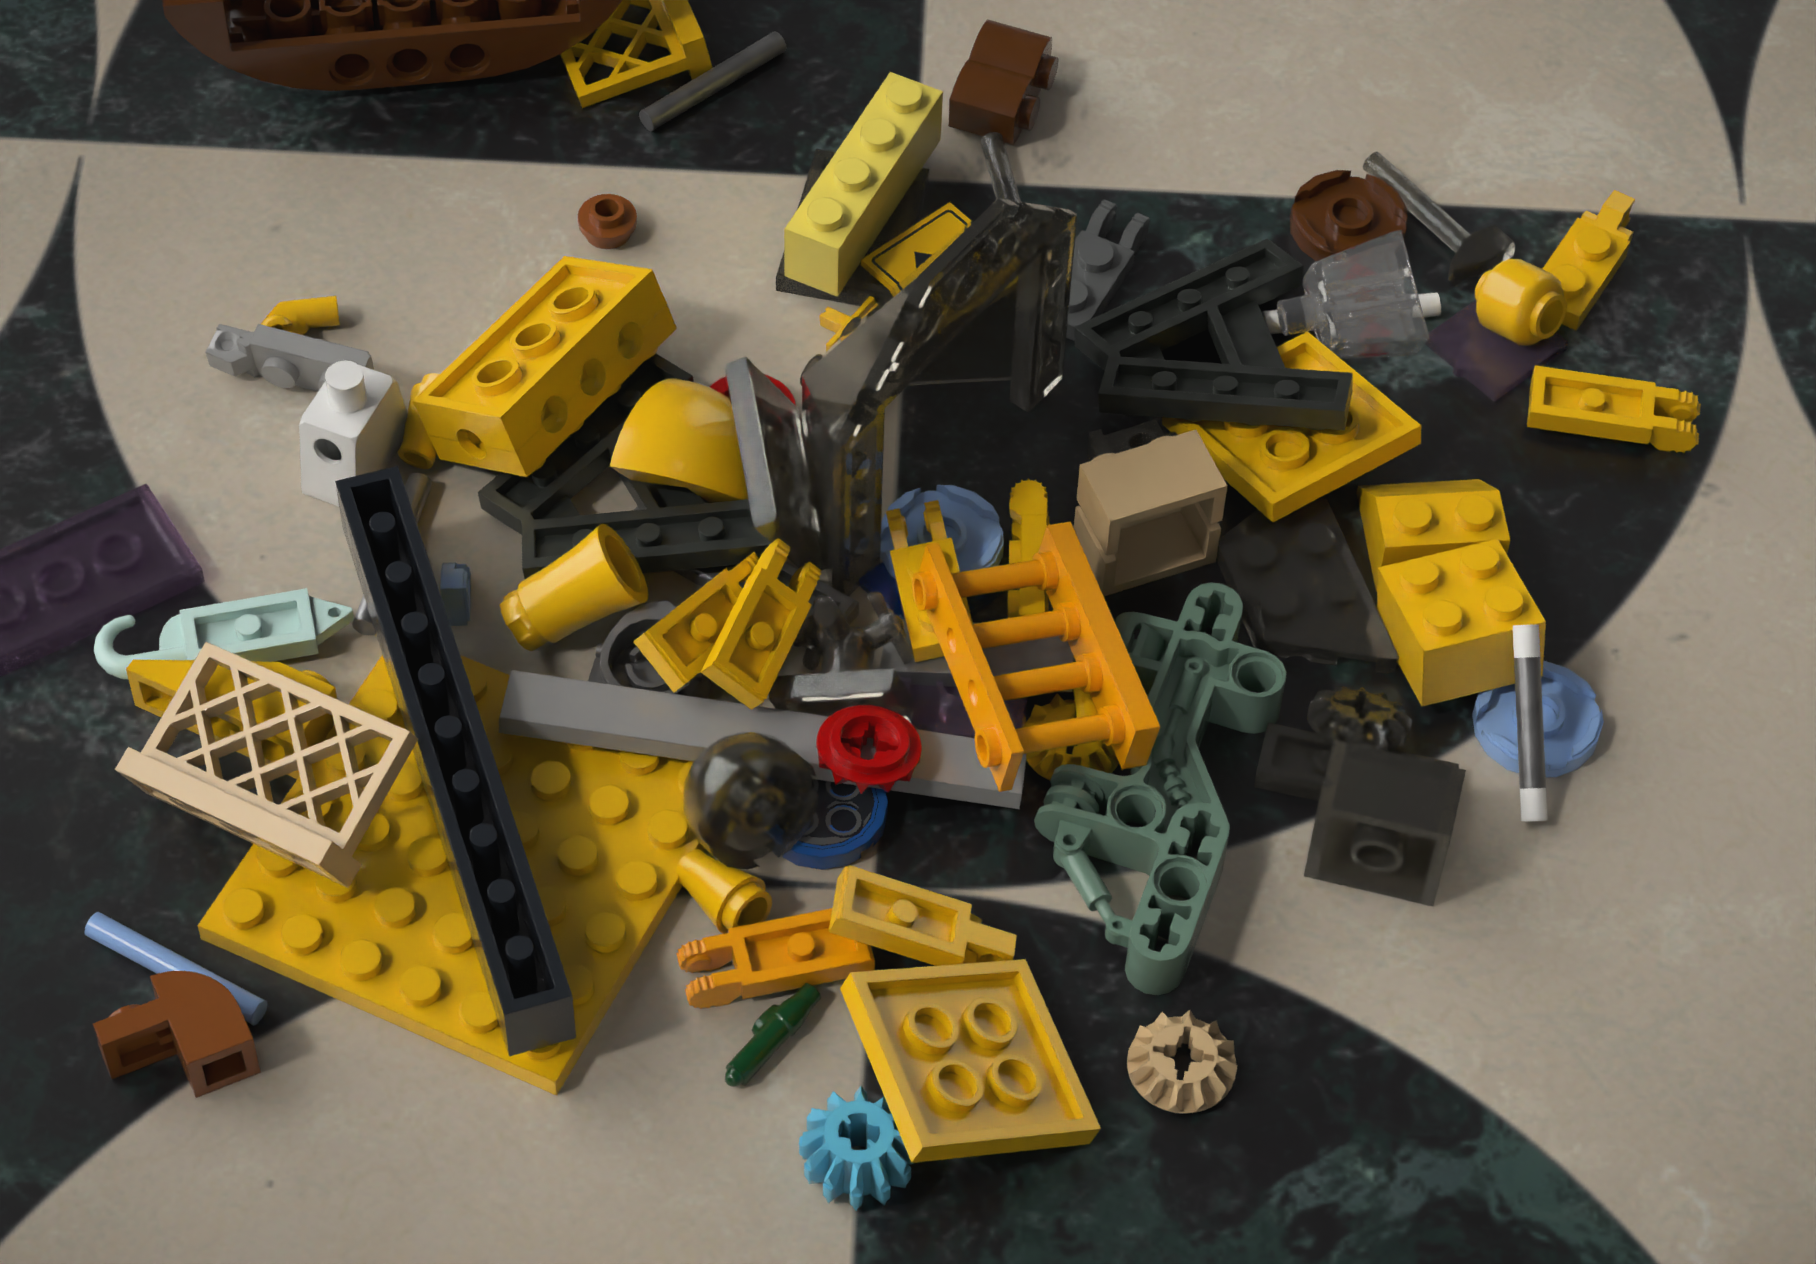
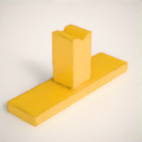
[819,296,876,361]

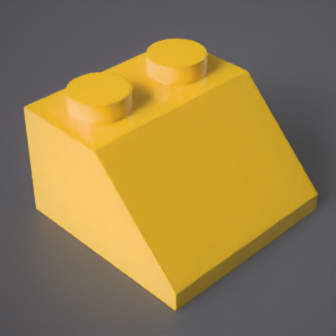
[1357,479,1510,592]

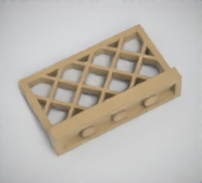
[115,642,418,888]

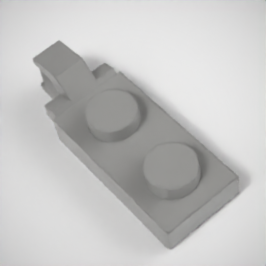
[205,324,374,392]

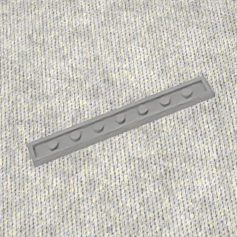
[499,670,1026,809]

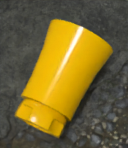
[499,524,648,651]

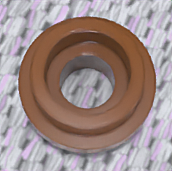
[578,194,637,249]

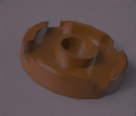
[1290,170,1407,270]

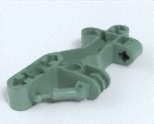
[1034,582,1286,995]

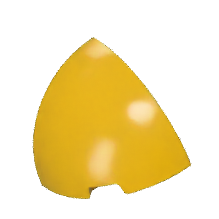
[610,378,775,505]

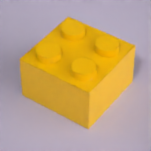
[1377,539,1546,707]

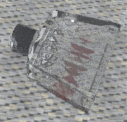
[1277,230,1429,358]

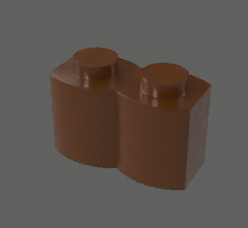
[948,20,1059,145]

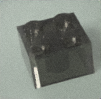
[1304,740,1466,907]

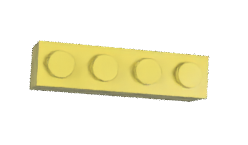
[784,72,943,297]

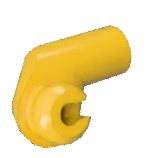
[261,296,340,335]

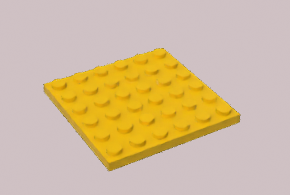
[198,655,742,1096]

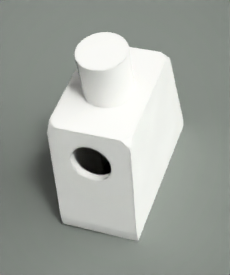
[299,360,407,507]

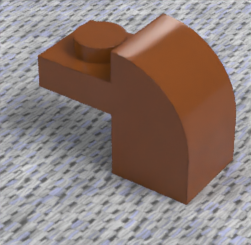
[93,971,261,1098]

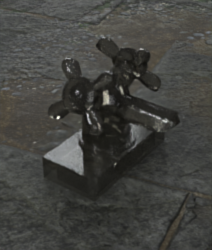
[768,591,915,724]

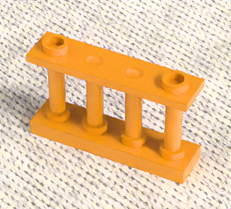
[912,522,1160,792]

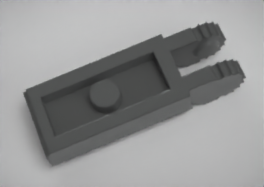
[1028,199,1151,341]

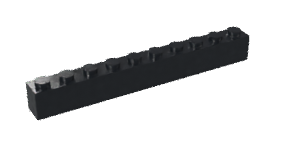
[335,466,576,1056]

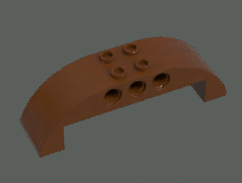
[163,0,623,91]

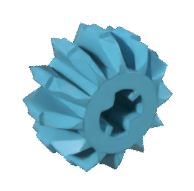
[799,1086,914,1211]

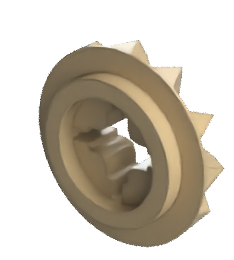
[1127,1010,1238,1113]

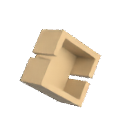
[1074,430,1227,596]

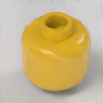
[1475,259,1567,346]

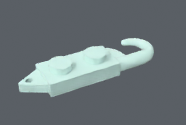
[94,588,354,679]

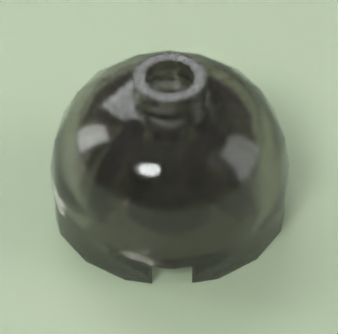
[682,732,819,870]

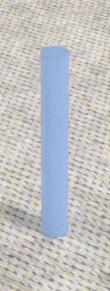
[84,912,267,1025]

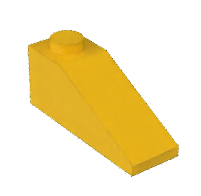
[126,659,337,779]

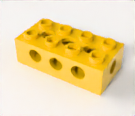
[412,256,677,477]

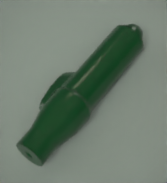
[725,983,821,1087]

